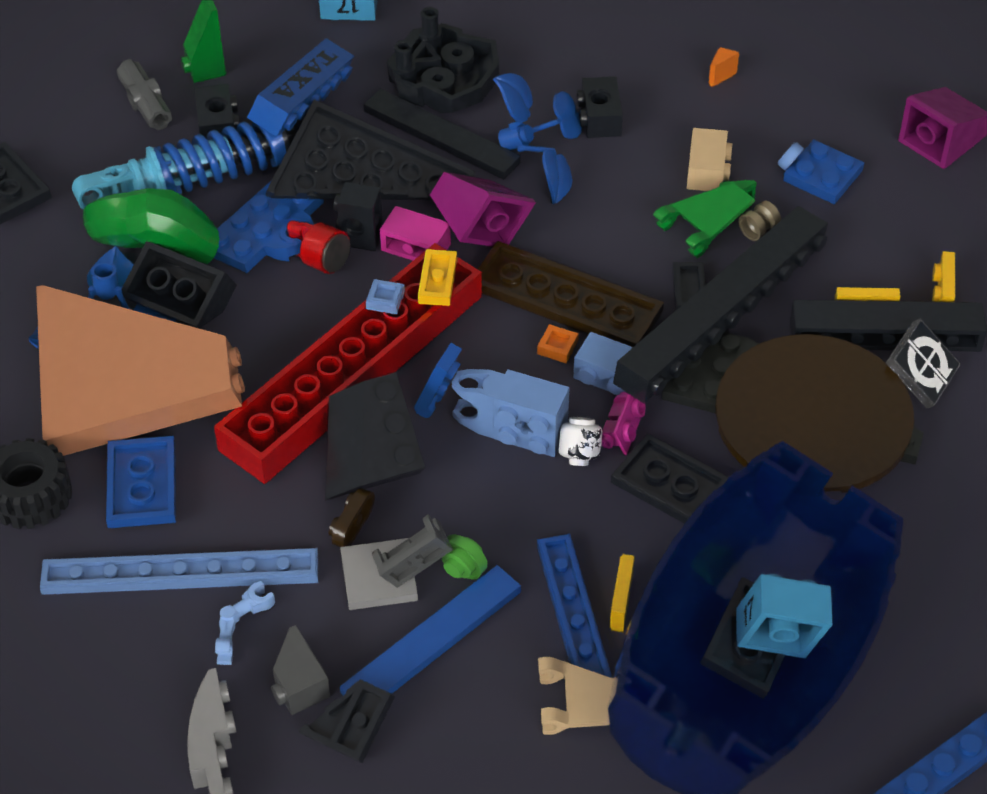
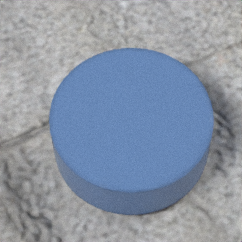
[777,142,804,171]

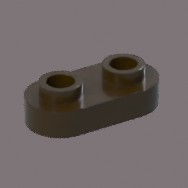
[329,488,375,547]

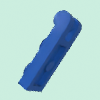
[414,343,462,418]

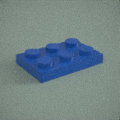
[106,436,176,529]

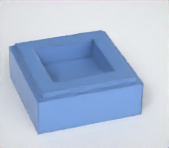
[366,279,405,314]

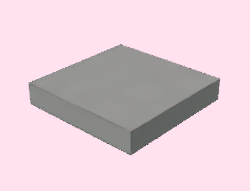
[340,538,418,610]

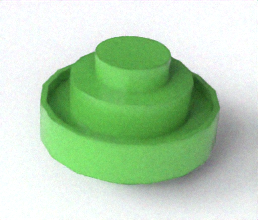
[442,534,487,580]

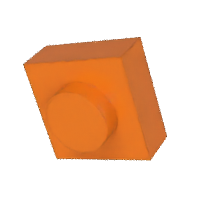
[537,324,578,364]

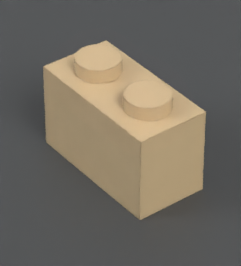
[687,128,733,191]

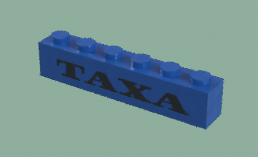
[247,38,354,137]

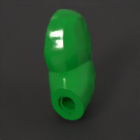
[83,188,219,264]

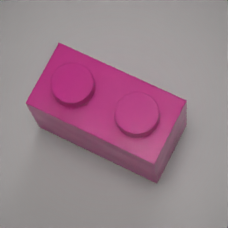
[380,206,451,261]

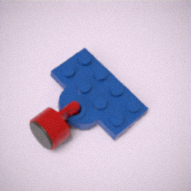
[214,180,350,274]

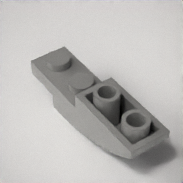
[188,668,236,794]

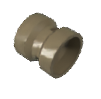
[739,201,781,241]

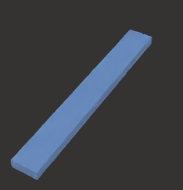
[40,548,318,595]

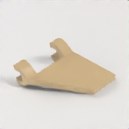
[538,657,641,735]

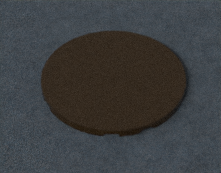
[715,334,914,495]

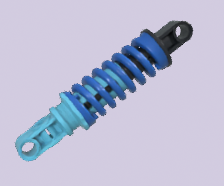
[72,115,306,210]

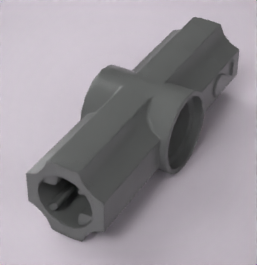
[116,59,172,131]

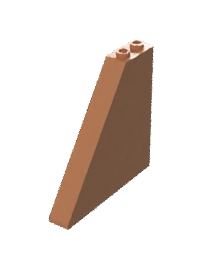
[36,285,245,456]

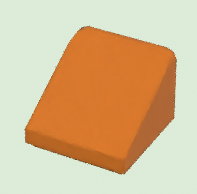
[708,47,739,87]

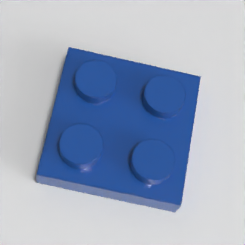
[783,139,864,205]

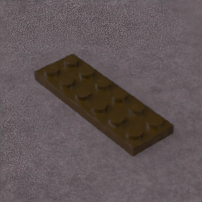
[478,241,664,347]

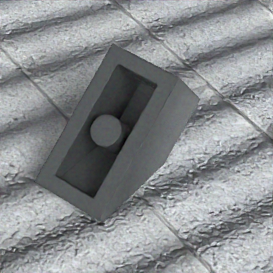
[271,625,330,715]

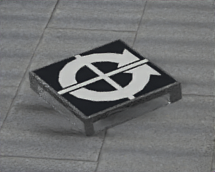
[886,319,961,409]

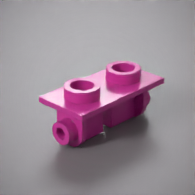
[602,392,646,455]

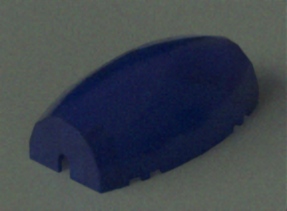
[608,441,903,794]

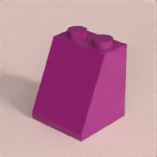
[898,87,987,169]
[430,172,536,247]

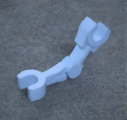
[215,581,275,665]

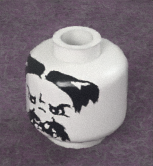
[559,417,602,466]

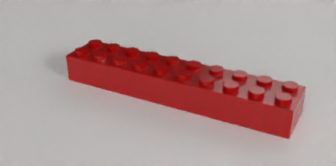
[214,243,482,484]

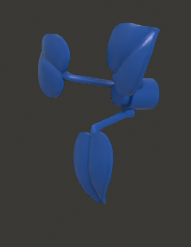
[493,73,582,204]
[28,246,175,349]

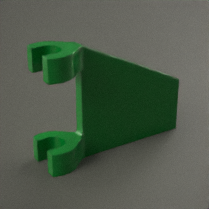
[653,182,755,259]

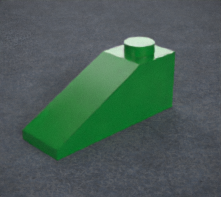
[181,0,226,83]

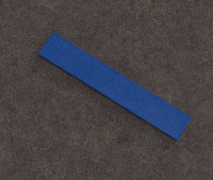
[537,534,612,678]
[340,565,521,696]

